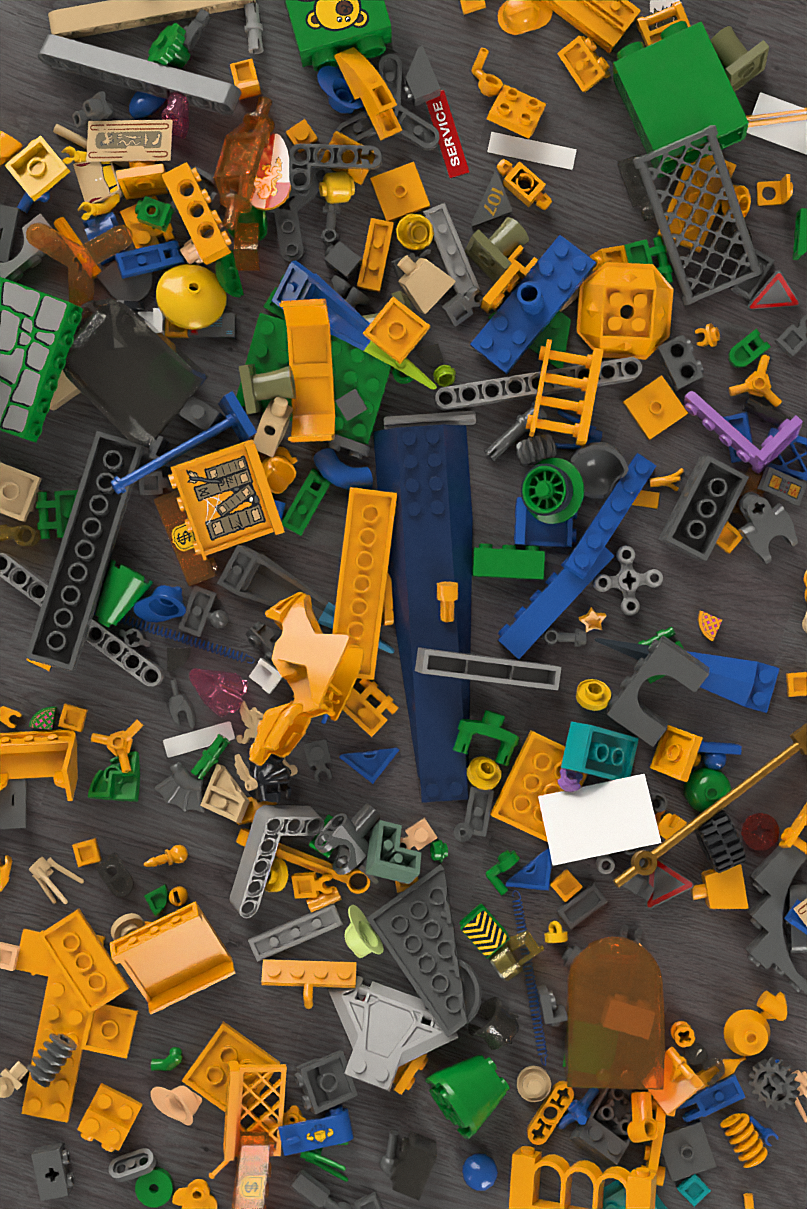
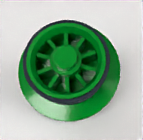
[521,458,584,524]

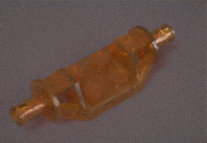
[214,96,275,230]

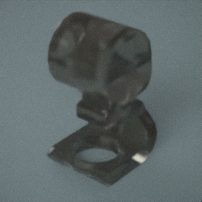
[684,1042,726,1086]

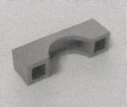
[0,214,63,282]

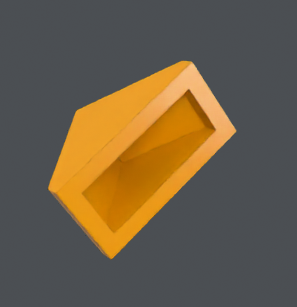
[230,59,262,100]

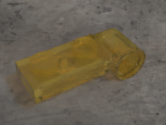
[0,524,40,547]

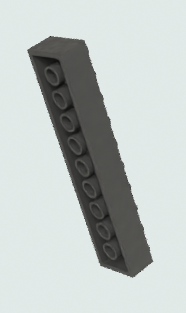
[26,431,144,673]

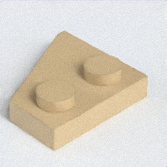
[200,764,250,823]

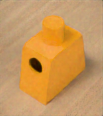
[690,864,749,909]

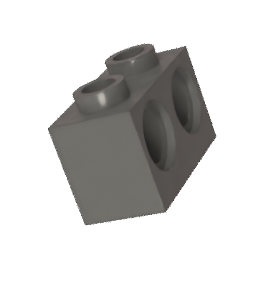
[655,335,704,392]

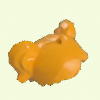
[262,447,298,494]

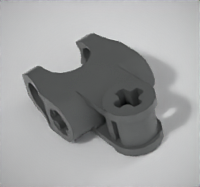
[739,492,798,564]

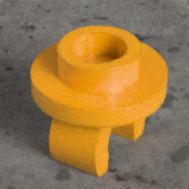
[695,323,720,347]

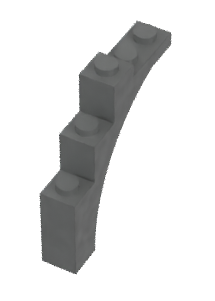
[745,845,807,994]

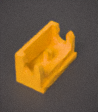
[655,810,687,839]

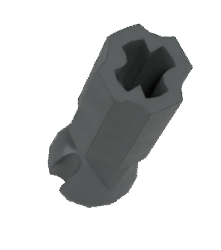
[289,1169,352,1209]

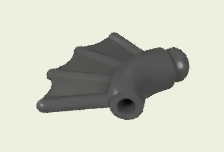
[153,762,205,813]

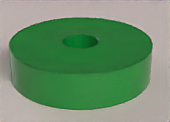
[135,1167,174,1208]

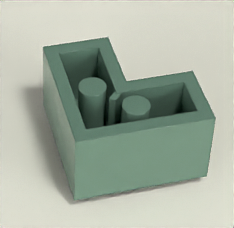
[365,820,422,884]

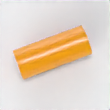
[306,887,342,912]

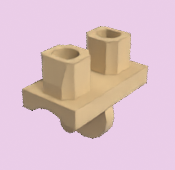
[0,1061,28,1098]

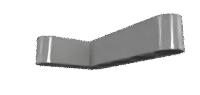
[230,805,325,918]

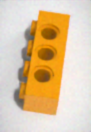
[162,162,232,265]

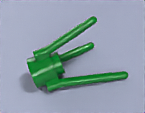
[300,1142,349,1182]

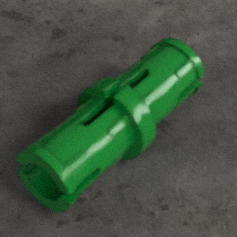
[191,734,231,780]

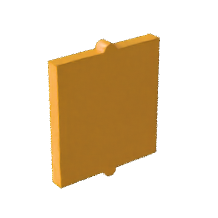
[16,929,52,976]

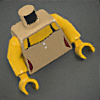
[61,146,130,220]

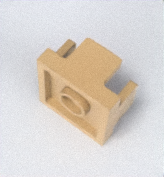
[0,462,42,522]

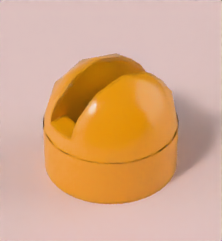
[169,886,188,906]

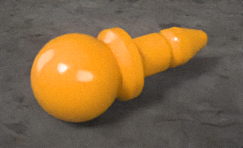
[144,845,188,867]

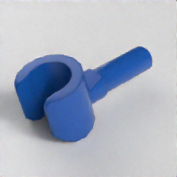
[749,1116,778,1146]

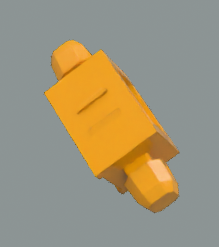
[496,159,552,210]

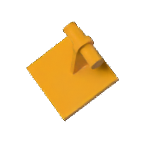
[638,1047,704,1116]

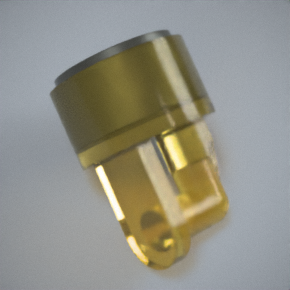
[489,931,545,981]

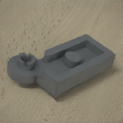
[453,786,494,842]

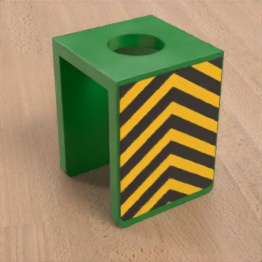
[459,903,510,959]

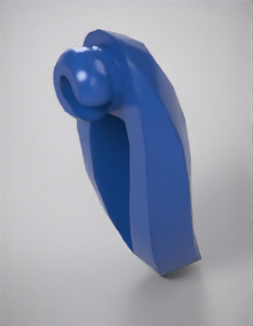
[129,91,166,120]

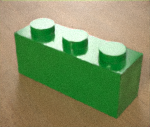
[472,544,545,580]

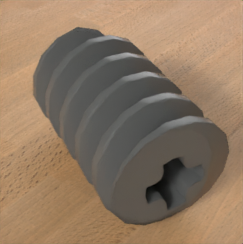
[27,1033,77,1087]

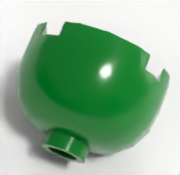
[684,767,731,813]

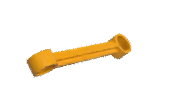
[236,828,370,894]

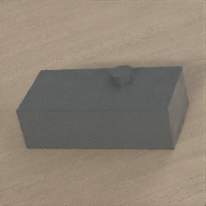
[658,455,749,561]

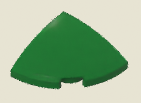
[88,751,140,801]

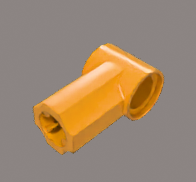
[627,1092,659,1143]

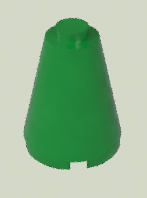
[95,559,153,627]

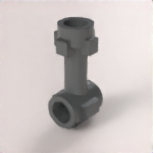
[321,201,341,247]
[541,628,586,647]

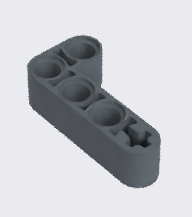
[289,144,383,191]

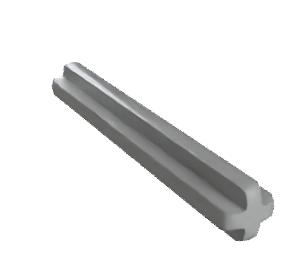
[384,411,476,430]

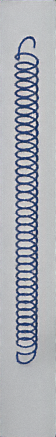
[94,608,254,664]
[512,890,548,1066]

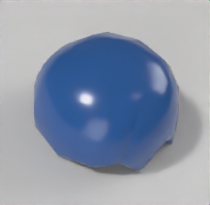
[462,1153,498,1191]

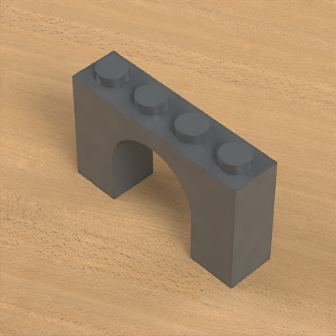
[607,635,710,746]

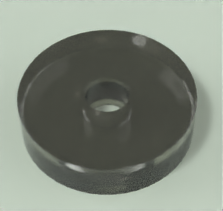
[713,221,752,260]

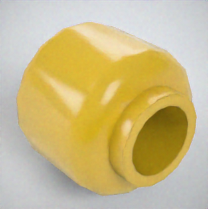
[319,171,355,204]

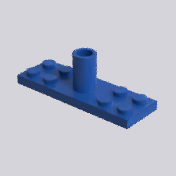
[470,235,597,374]

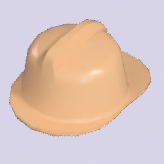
[151,1086,202,1125]

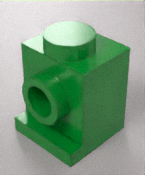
[135,196,174,232]

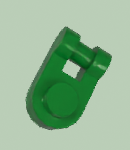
[728,329,771,368]

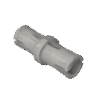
[244,3,264,54]

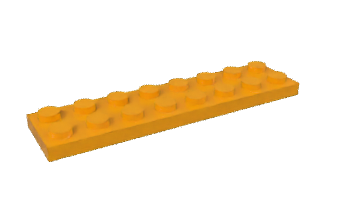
[332,487,397,680]
[21,935,105,1123]

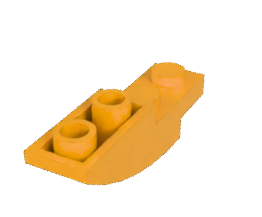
[334,47,402,141]

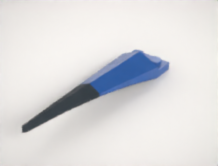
[594,638,780,713]

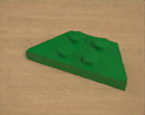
[488,298,571,369]

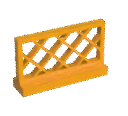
[223,1061,287,1161]

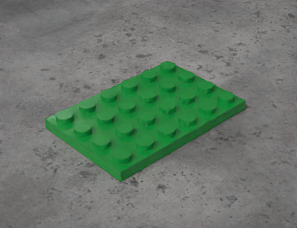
[236,313,392,445]

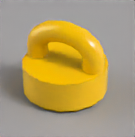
[544,921,568,943]

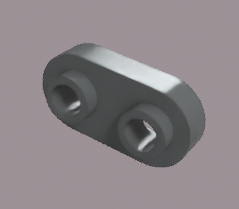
[324,434,370,460]
[108,1148,156,1182]

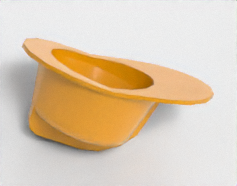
[497,0,553,35]

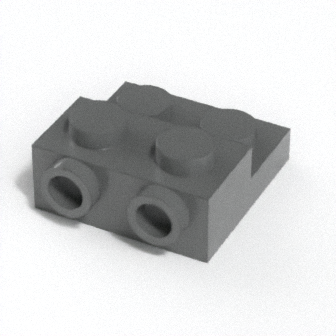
[294,1050,358,1114]

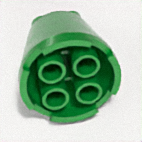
[425,1055,510,1139]

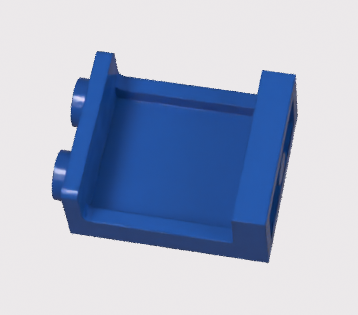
[514,497,578,548]

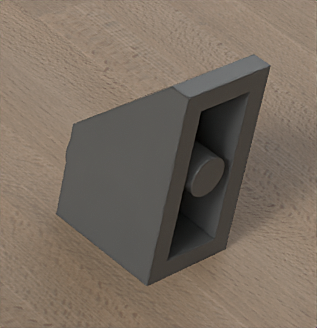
[403,45,441,106]

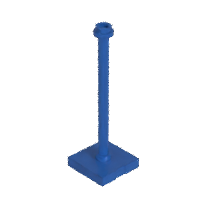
[110,391,257,494]

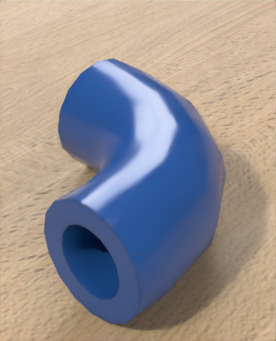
[313,448,373,491]

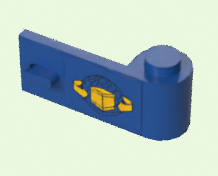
[279,1105,354,1156]

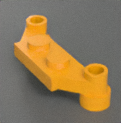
[641,1097,676,1186]

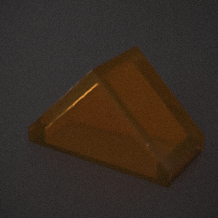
[234,223,260,271]

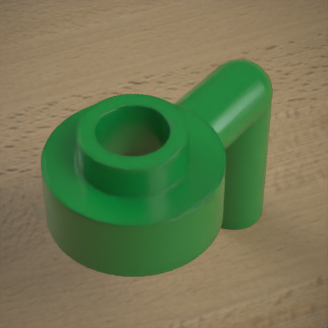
[486,850,520,896]

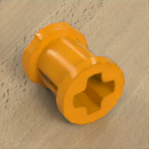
[671,1021,695,1047]

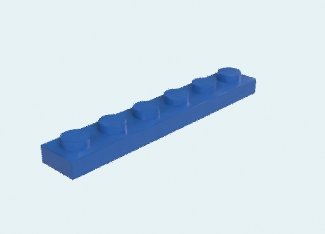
[563,453,656,580]

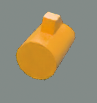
[757,990,787,1021]

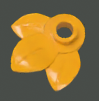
[172,1179,218,1209]

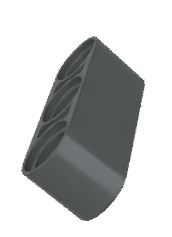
[785,884,807,953]

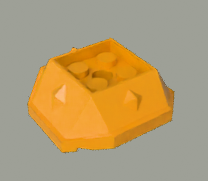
[576,262,674,360]

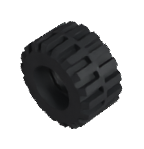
[694,809,746,873]

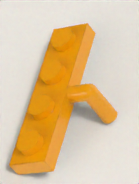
[261,959,357,1009]

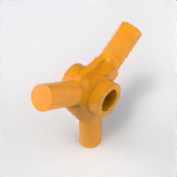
[728,355,782,408]
[91,719,144,773]

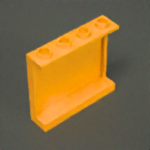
[110,901,236,1014]

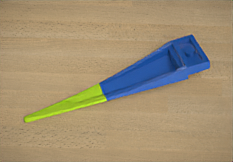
[271,260,437,389]

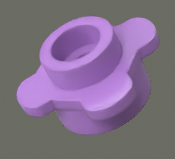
[558,768,583,792]

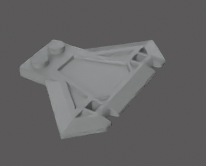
[328,975,459,1092]

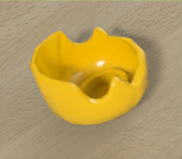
[396,214,434,250]

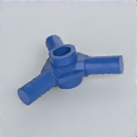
[557,1085,599,1129]

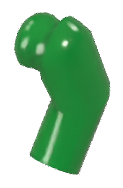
[151,1047,183,1071]

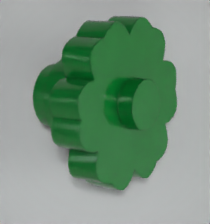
[147,23,190,68]

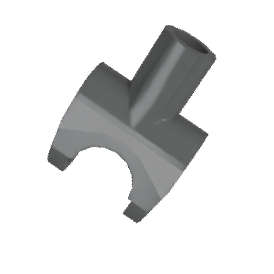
[315,803,380,875]

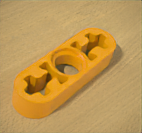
[527,1081,574,1145]

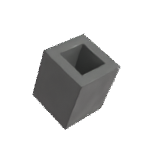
[324,241,362,281]

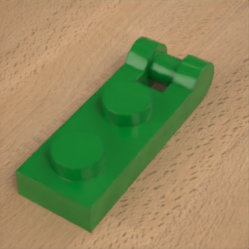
[282,468,332,536]

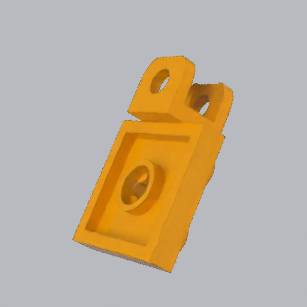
[481,245,538,314]

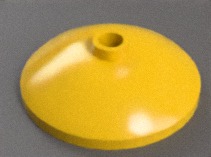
[156,264,227,329]

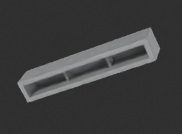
[415,648,561,690]

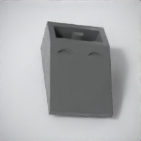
[569,1077,634,1167]

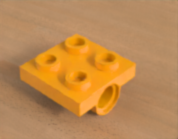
[487,84,546,139]

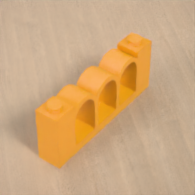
[509,1146,657,1209]

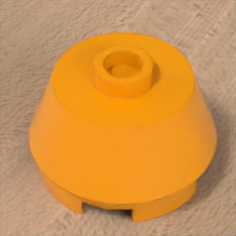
[724,1009,770,1056]

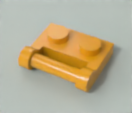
[635,1,691,47]

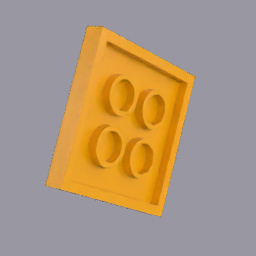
[182,1021,280,1113]

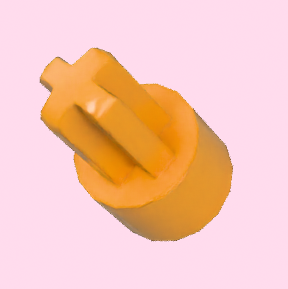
[437,582,458,622]

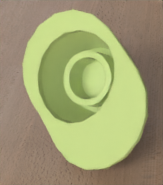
[345,905,384,958]

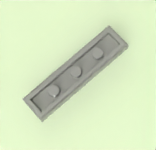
[423,203,480,296]
[248,903,343,962]

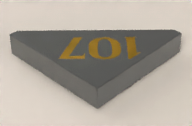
[471,171,513,228]

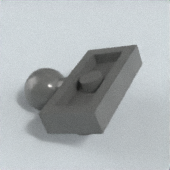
[178,585,229,637]

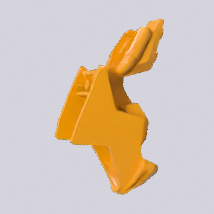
[249,592,365,766]

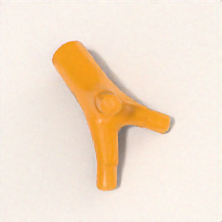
[649,468,684,491]

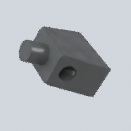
[178,395,225,439]

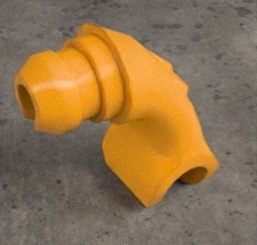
[0,855,12,892]

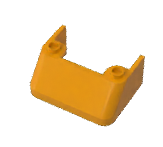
[0,729,78,801]

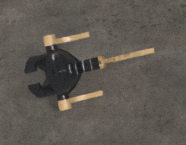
[234,701,298,803]

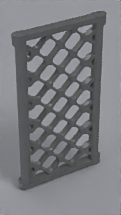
[633,125,764,305]

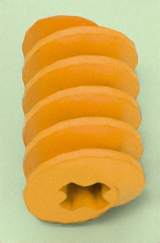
[720,1113,768,1168]

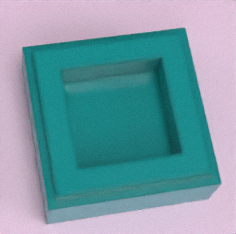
[677,1174,711,1207]

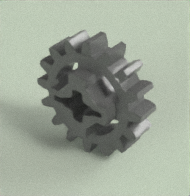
[749,1057,801,1110]

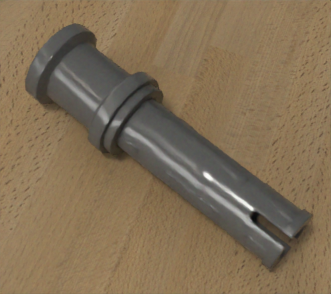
[484,401,548,462]

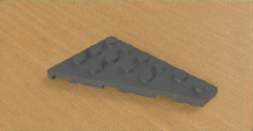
[367,864,468,1037]

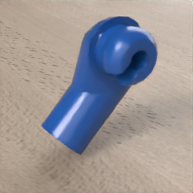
[17,191,50,213]

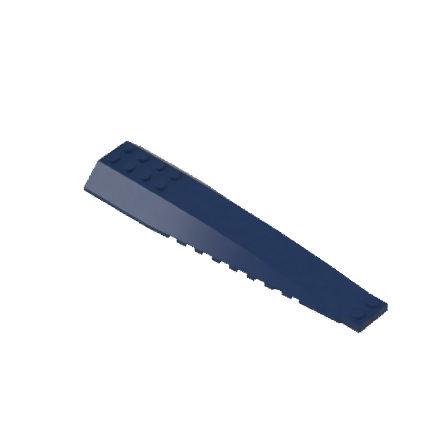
[374,424,473,803]

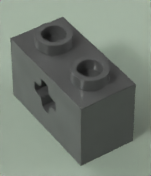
[31,1142,75,1201]

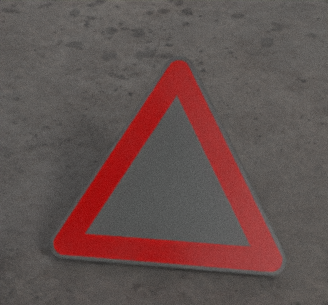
[748,270,799,309]
[646,859,694,909]

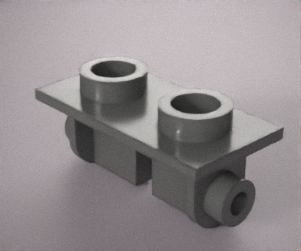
[246,621,279,665]

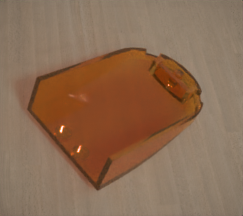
[564,937,665,1090]

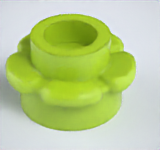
[433,365,456,387]

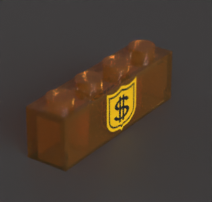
[153,489,219,587]
[231,1131,274,1209]

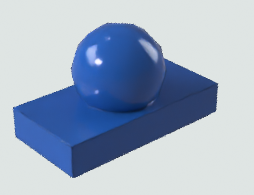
[698,741,742,770]

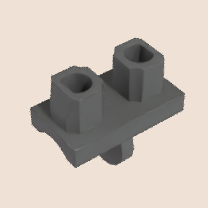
[72,91,114,133]

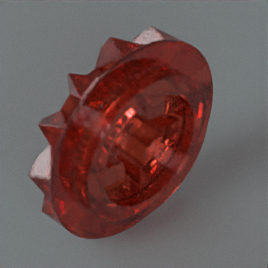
[741,813,779,850]

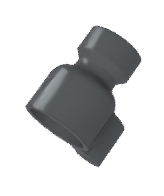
[621,859,654,901]

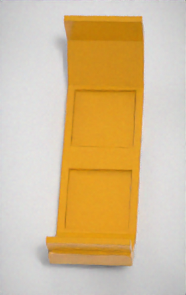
[279,299,336,442]

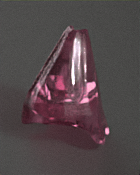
[189,668,248,717]

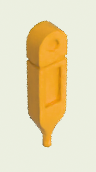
[381,571,394,626]
[695,1056,746,1092]

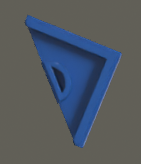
[339,747,400,784]
[505,847,552,891]

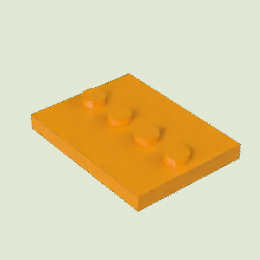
[490,730,588,842]

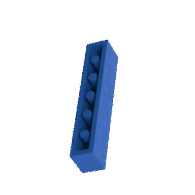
[497,547,615,659]

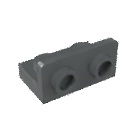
[536,984,568,1026]

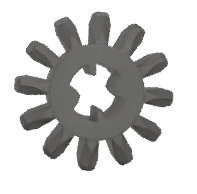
[516,434,556,466]

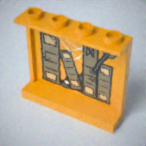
[168,439,285,560]

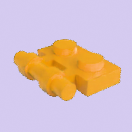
[120,196,175,249]
[343,679,399,737]

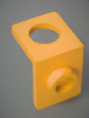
[756,174,793,206]

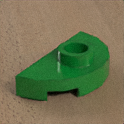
[215,250,244,298]

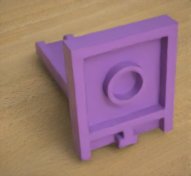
[684,391,803,475]

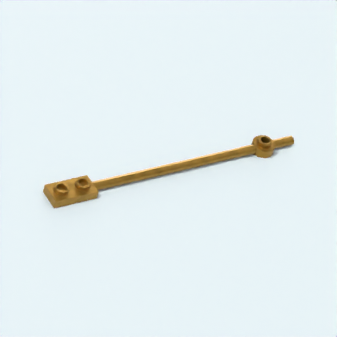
[613,723,807,888]

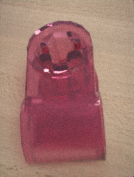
[161,93,190,139]

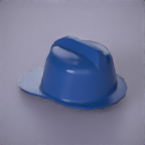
[317,66,364,114]
[134,585,186,622]

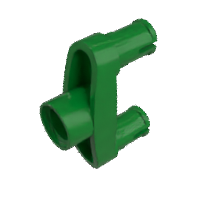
[453,710,520,766]

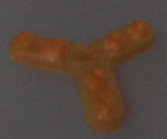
[26,222,133,319]

